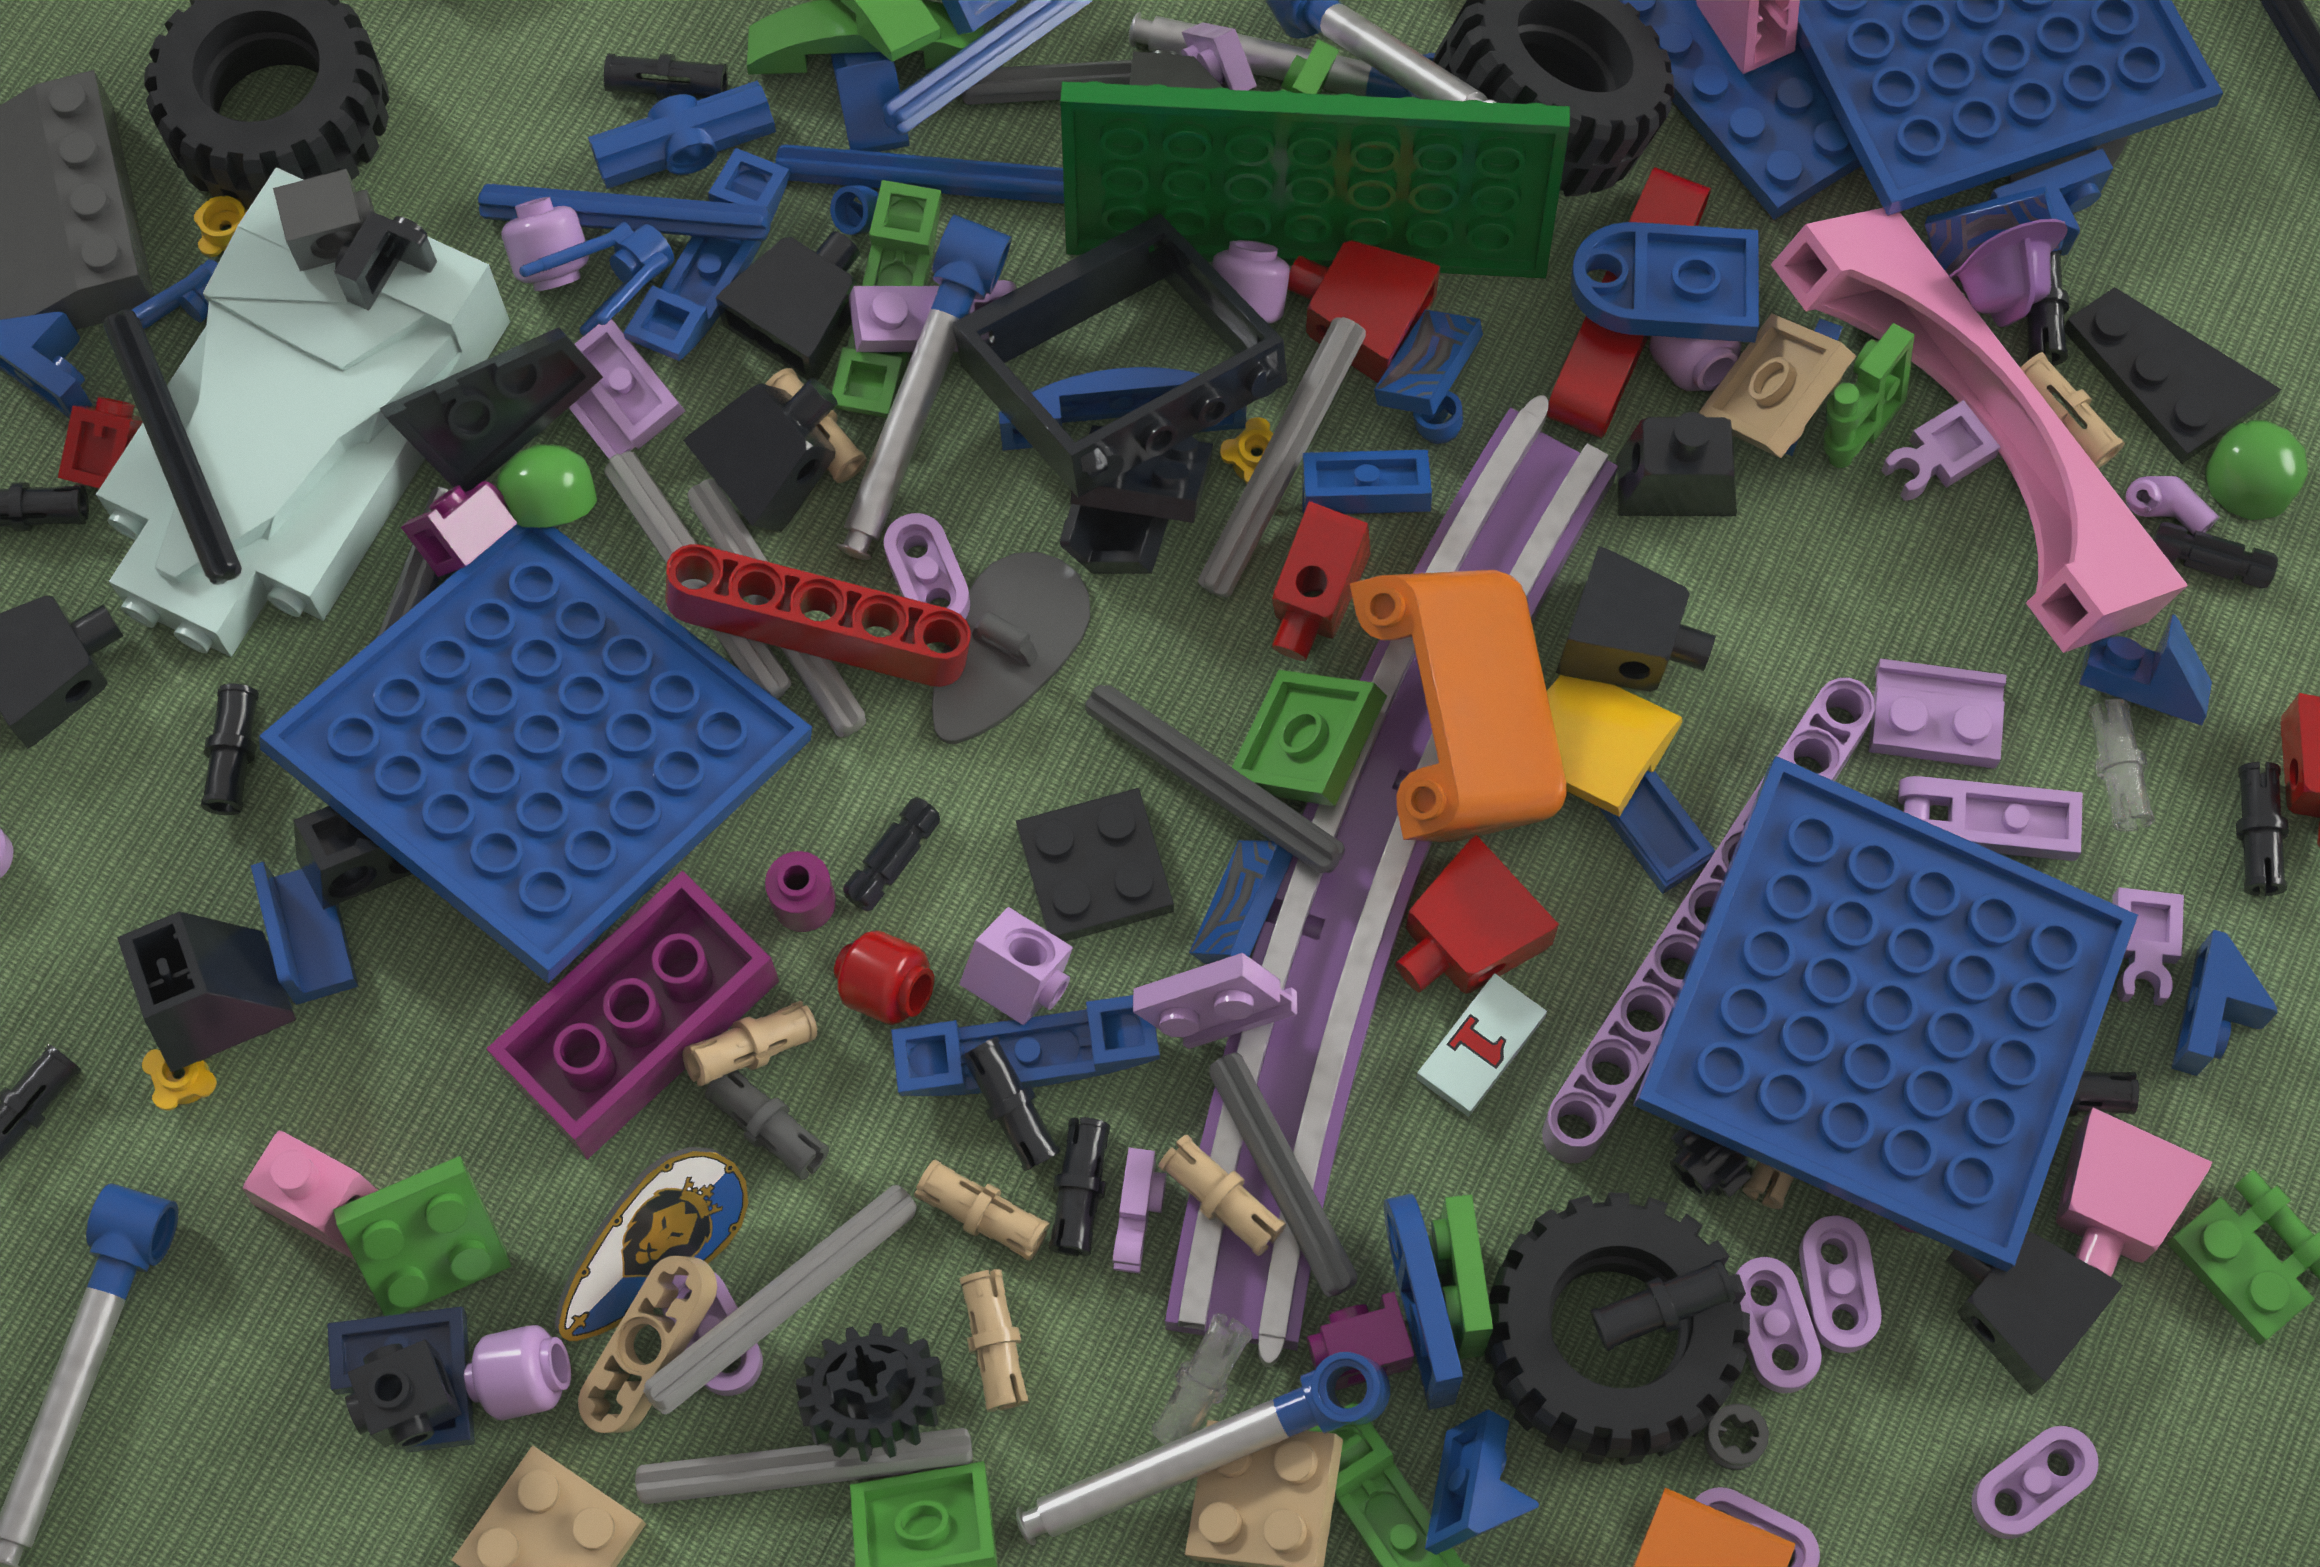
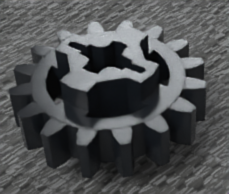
[796,1323,946,1462]

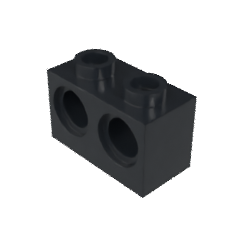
[293,806,412,910]

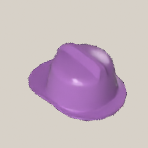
[1949,219,2068,327]

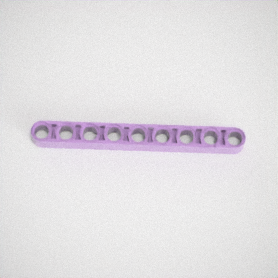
[1542,678,1875,1163]

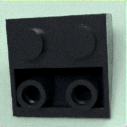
[117,911,296,1072]

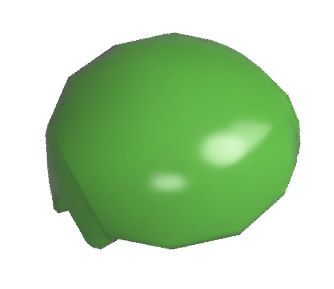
[2205,420,2309,520]
[497,444,597,528]

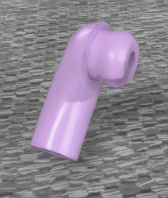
[2126,476,2220,536]

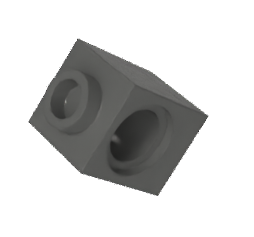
[273,169,375,271]

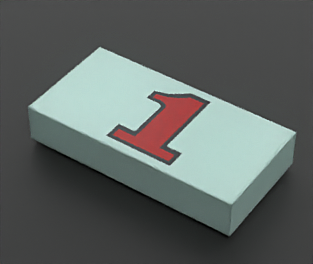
[1416,973,1547,1117]

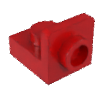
[58,397,143,489]

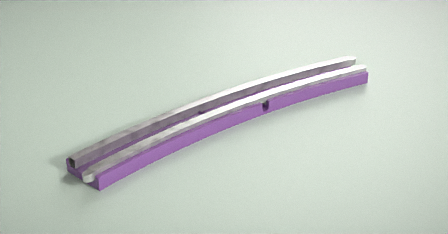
[1165,395,1618,1367]

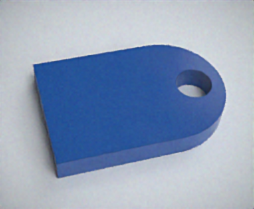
[1570,222,1759,343]
[1384,1193,1463,1410]

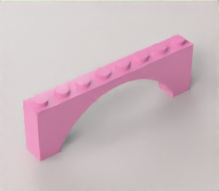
[1771,208,2188,653]

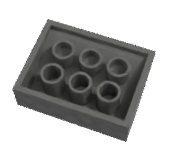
[0,70,155,330]

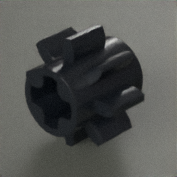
[1670,1128,1752,1198]

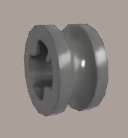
[1704,1403,1769,1470]

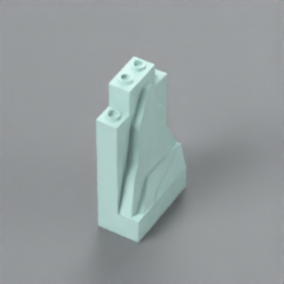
[96,168,510,657]

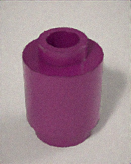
[765,851,836,932]

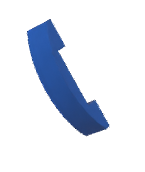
[624,148,790,361]
[999,367,1247,451]
[891,995,1160,1096]

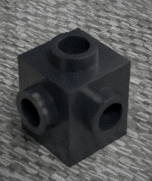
[345,1339,462,1449]

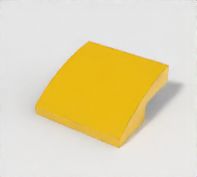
[1547,675,1683,817]

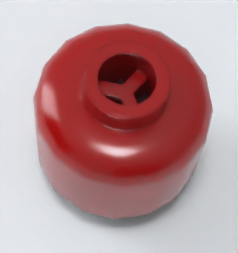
[834,930,935,1025]

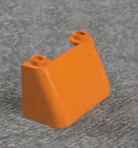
[1350,570,1567,842]

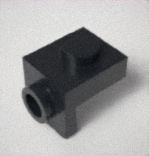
[334,211,437,311]
[1060,504,1169,574]

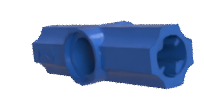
[588,80,776,189]

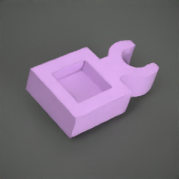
[1881,400,2001,501]
[2112,887,2184,1006]
[1113,1148,1167,1274]

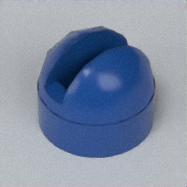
[830,185,878,235]
[1413,391,1463,444]

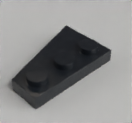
[2065,287,2282,464]
[379,327,603,492]

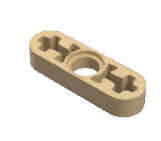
[578,1256,717,1433]

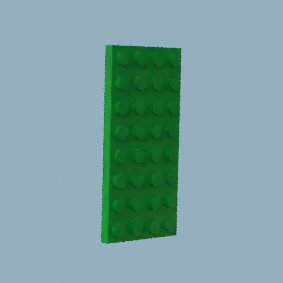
[1060,81,1570,279]

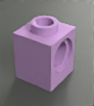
[959,907,1073,1025]

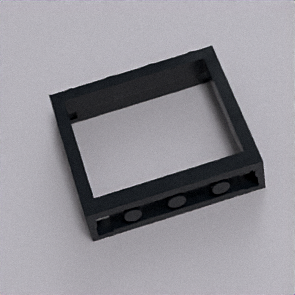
[953,213,1288,498]

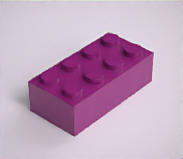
[486,870,780,1160]

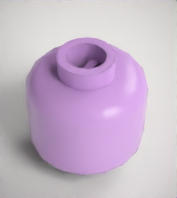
[501,197,589,291]
[1212,240,1290,324]
[1649,336,1742,391]
[464,1325,571,1420]

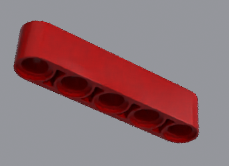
[1546,167,1711,439]
[665,544,971,687]

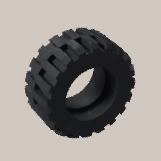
[144,0,389,210]
[1433,0,1674,196]
[1485,1192,1750,1465]

